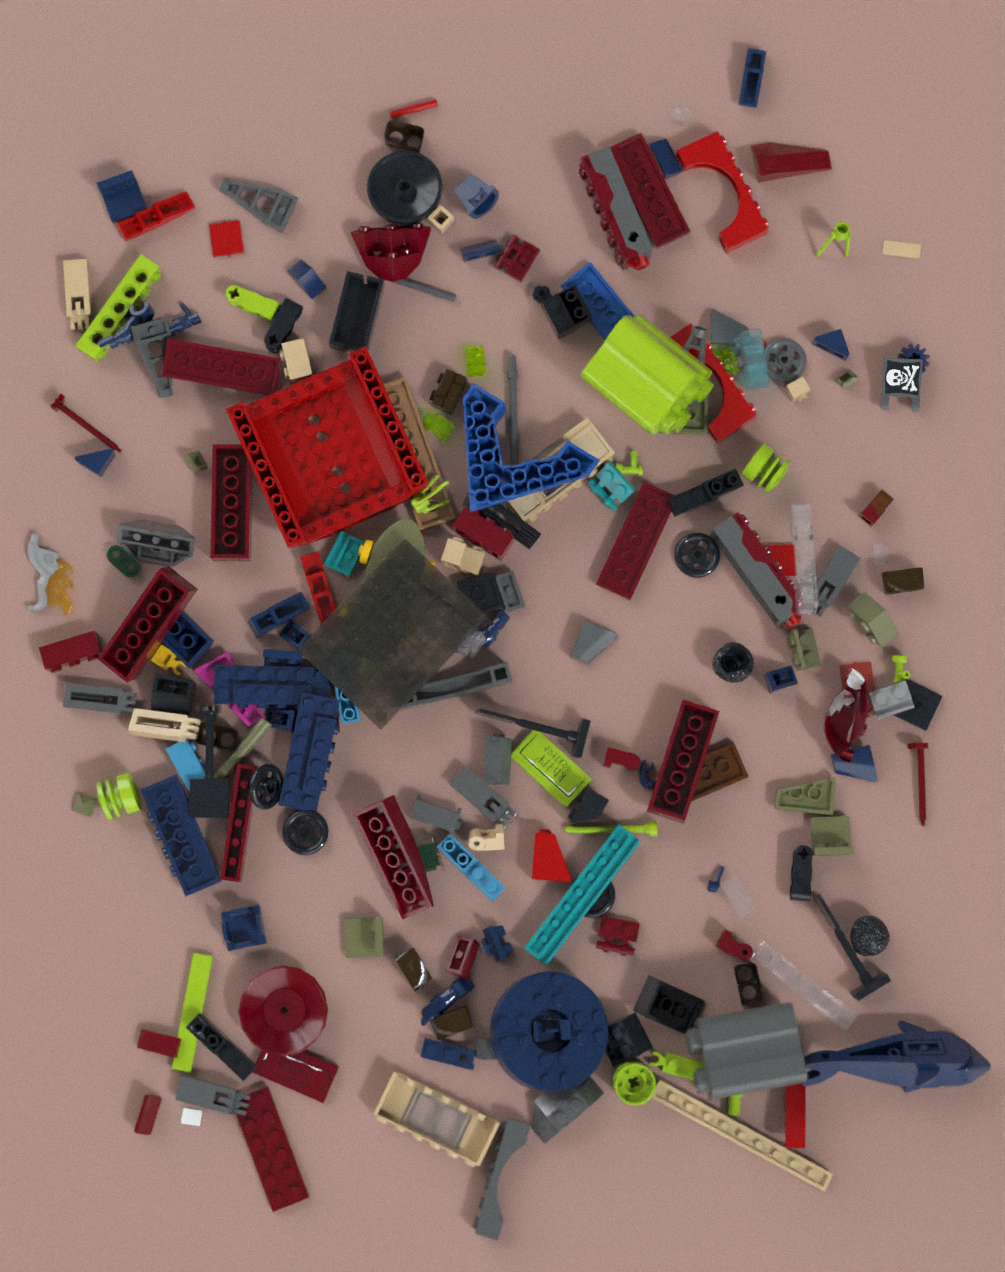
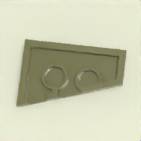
[657,397,709,435]
[774,777,836,815]

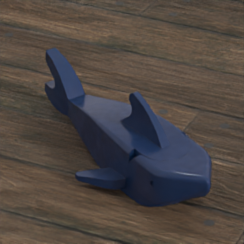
[802,1021,991,1092]

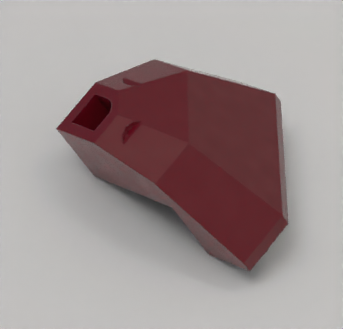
[351,223,431,282]

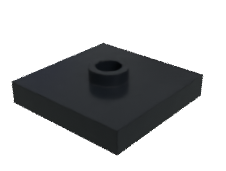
[457,571,504,618]
[893,680,943,731]

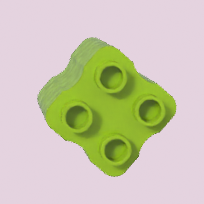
[580,315,714,435]

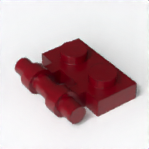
[494,235,540,283]
[596,916,640,956]

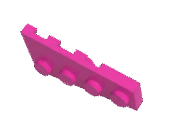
[194,652,265,728]

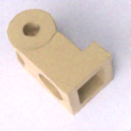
[468,824,505,851]

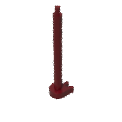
[50,393,122,453]
[908,743,928,826]

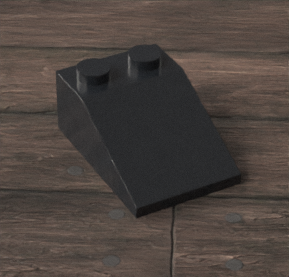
[633,975,705,1034]

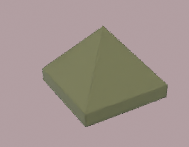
[834,370,859,389]
[185,451,208,472]
[72,792,97,817]

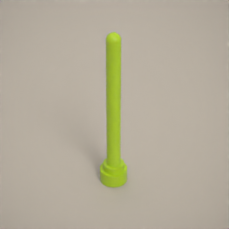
[564,821,657,837]

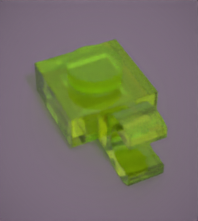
[715,345,739,376]

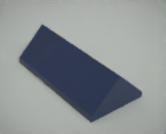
[162,610,214,668]

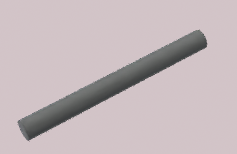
[390,279,456,302]

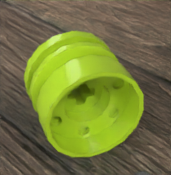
[741,442,791,493]
[97,772,141,821]
[612,1060,656,1105]

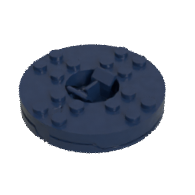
[490,971,608,1092]

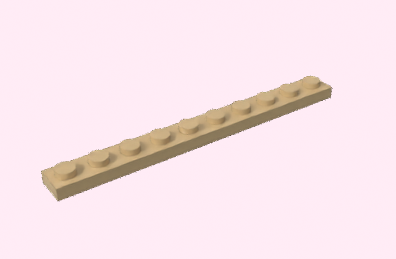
[651,1079,833,1192]

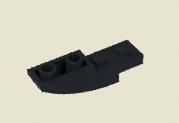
[666,469,744,517]
[186,1013,258,1081]

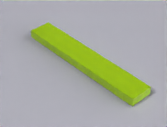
[172,953,213,1072]

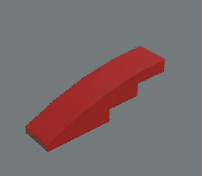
[117,191,195,242]
[300,551,341,632]
[784,1083,806,1148]

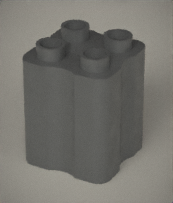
[685,1002,807,1101]

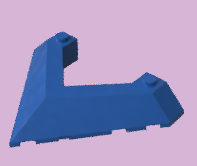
[463,383,600,512]

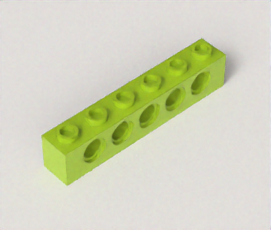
[76,254,162,363]

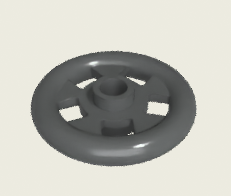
[761,338,807,383]

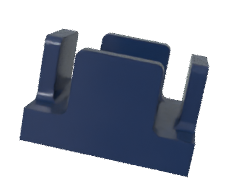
[221,905,267,951]

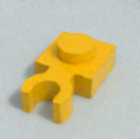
[151,645,187,676]

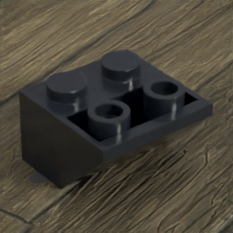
[541,285,592,339]
[151,674,196,718]
[568,788,609,825]
[605,1012,653,1067]

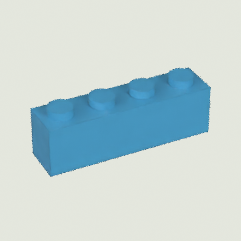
[166,738,214,792]

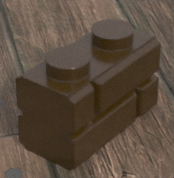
[429,369,467,415]

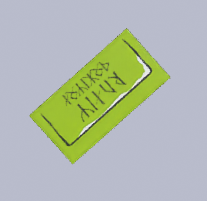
[511,730,592,808]

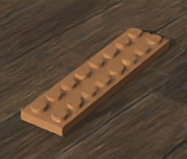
[384,377,456,531]

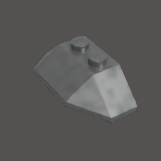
[117,519,195,566]
[532,1078,604,1144]

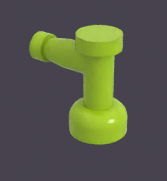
[615,451,643,476]
[892,655,910,683]

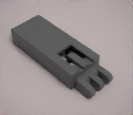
[805,545,861,617]
[63,683,137,714]
[450,766,518,830]
[175,1076,250,1115]

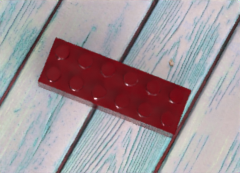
[210,444,253,561]
[98,566,198,683]
[646,699,720,824]

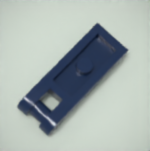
[420,1038,477,1070]

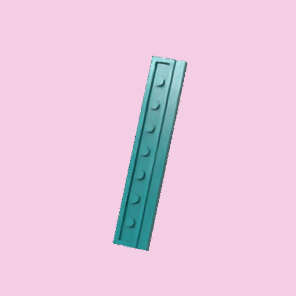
[524,824,641,966]

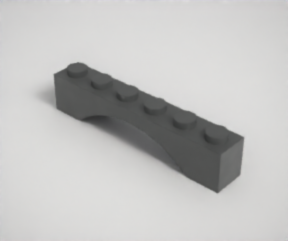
[395,662,512,711]
[472,1117,531,1241]

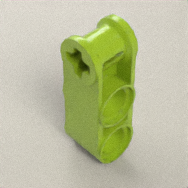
[226,285,281,322]

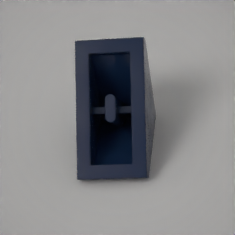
[287,259,326,299]
[812,329,850,361]
[75,448,116,477]
[279,620,314,653]
[763,666,798,693]
[265,707,297,733]

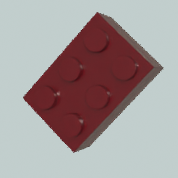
[452,507,514,562]

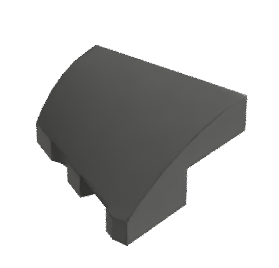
[711,309,749,347]
[571,621,618,665]

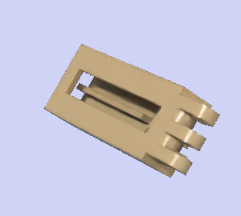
[63,259,92,331]
[128,708,201,742]

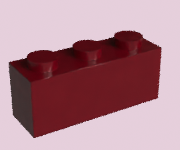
[39,631,103,673]

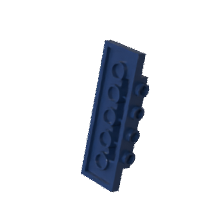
[214,665,331,709]
[278,692,340,812]
[141,774,222,897]

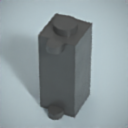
[484,734,512,785]
[410,794,462,833]

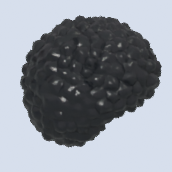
[712,642,754,683]
[850,915,890,956]

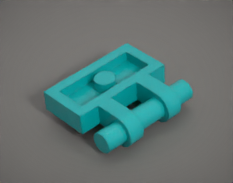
[588,462,636,511]

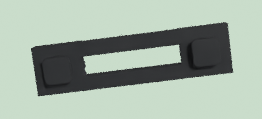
[468,502,541,550]

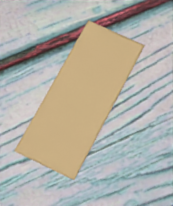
[882,240,921,259]

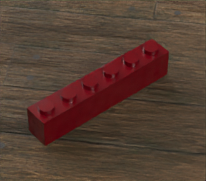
[220,764,259,883]

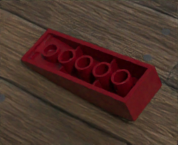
[353,795,434,919]

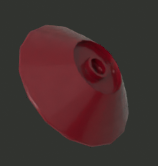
[238,965,328,1056]

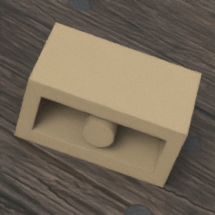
[279,338,313,384]

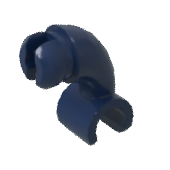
[639,759,655,790]

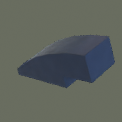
[738,48,767,108]
[248,592,310,639]

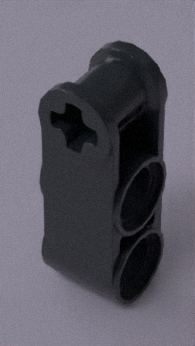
[264,298,304,353]
[790,845,813,902]

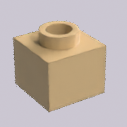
[428,204,454,234]
[785,377,811,402]

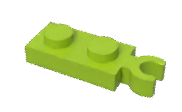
[649,1051,702,1081]

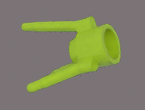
[815,221,852,257]
[410,475,451,514]

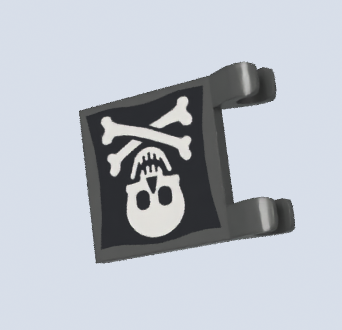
[880,358,923,411]

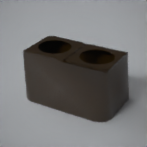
[384,120,424,153]
[881,567,924,595]
[195,722,238,751]
[394,947,433,992]
[733,962,763,1005]
[430,1005,473,1040]

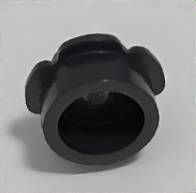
[532,285,551,304]

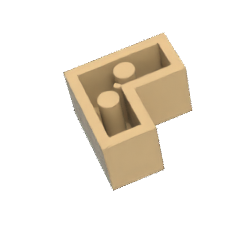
[441,537,485,576]

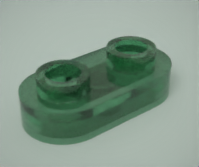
[107,545,141,578]

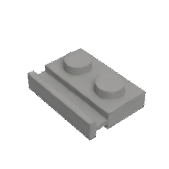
[869,681,915,720]

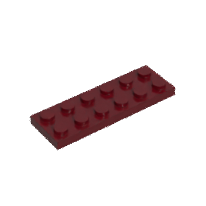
[610,133,691,249]
[161,339,281,395]
[596,481,675,601]
[236,1086,310,1212]

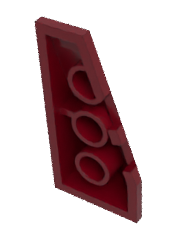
[751,142,832,183]

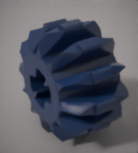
[897,344,930,373]

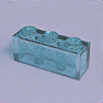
[734,328,770,391]

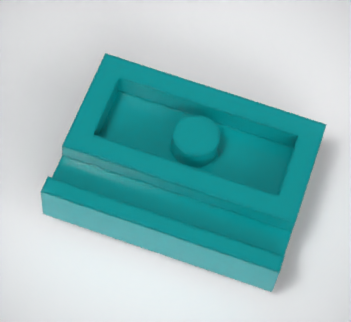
[324,531,365,577]

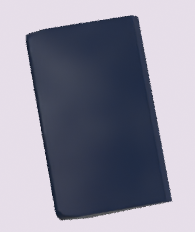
[650,138,683,180]
[460,240,500,262]

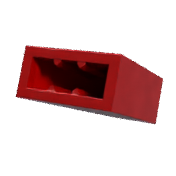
[532,829,571,882]

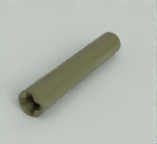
[213,717,272,779]

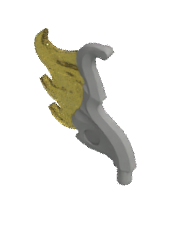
[27,533,74,616]

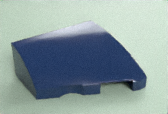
[830,745,878,782]

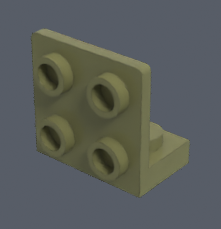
[787,628,821,671]
[810,816,854,856]
[344,917,384,958]

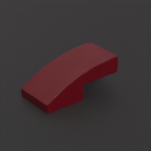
[137,1029,182,1058]

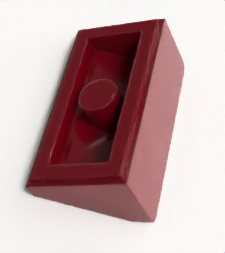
[445,935,480,979]
[134,1093,162,1135]

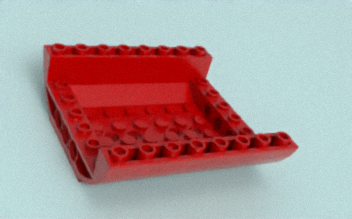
[226,346,429,548]

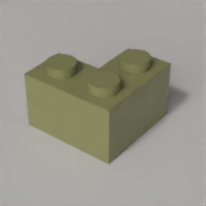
[847,592,899,648]

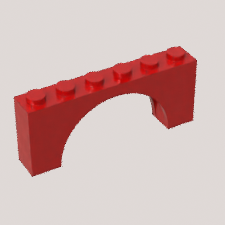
[676,131,769,254]
[670,323,757,444]

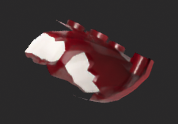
[824,668,873,763]

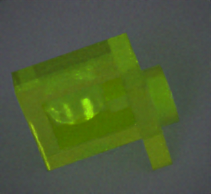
[465,346,486,377]
[423,412,455,441]

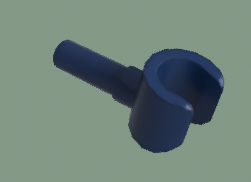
[180,303,202,325]
[707,866,725,892]

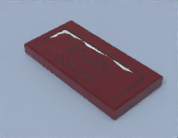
[253,1050,339,1103]

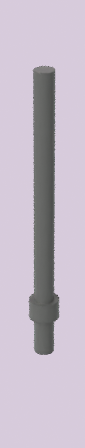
[507,355,518,466]

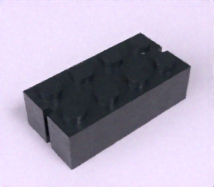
[329,271,385,353]

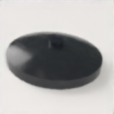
[367,151,443,225]

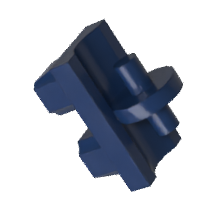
[479,925,513,962]

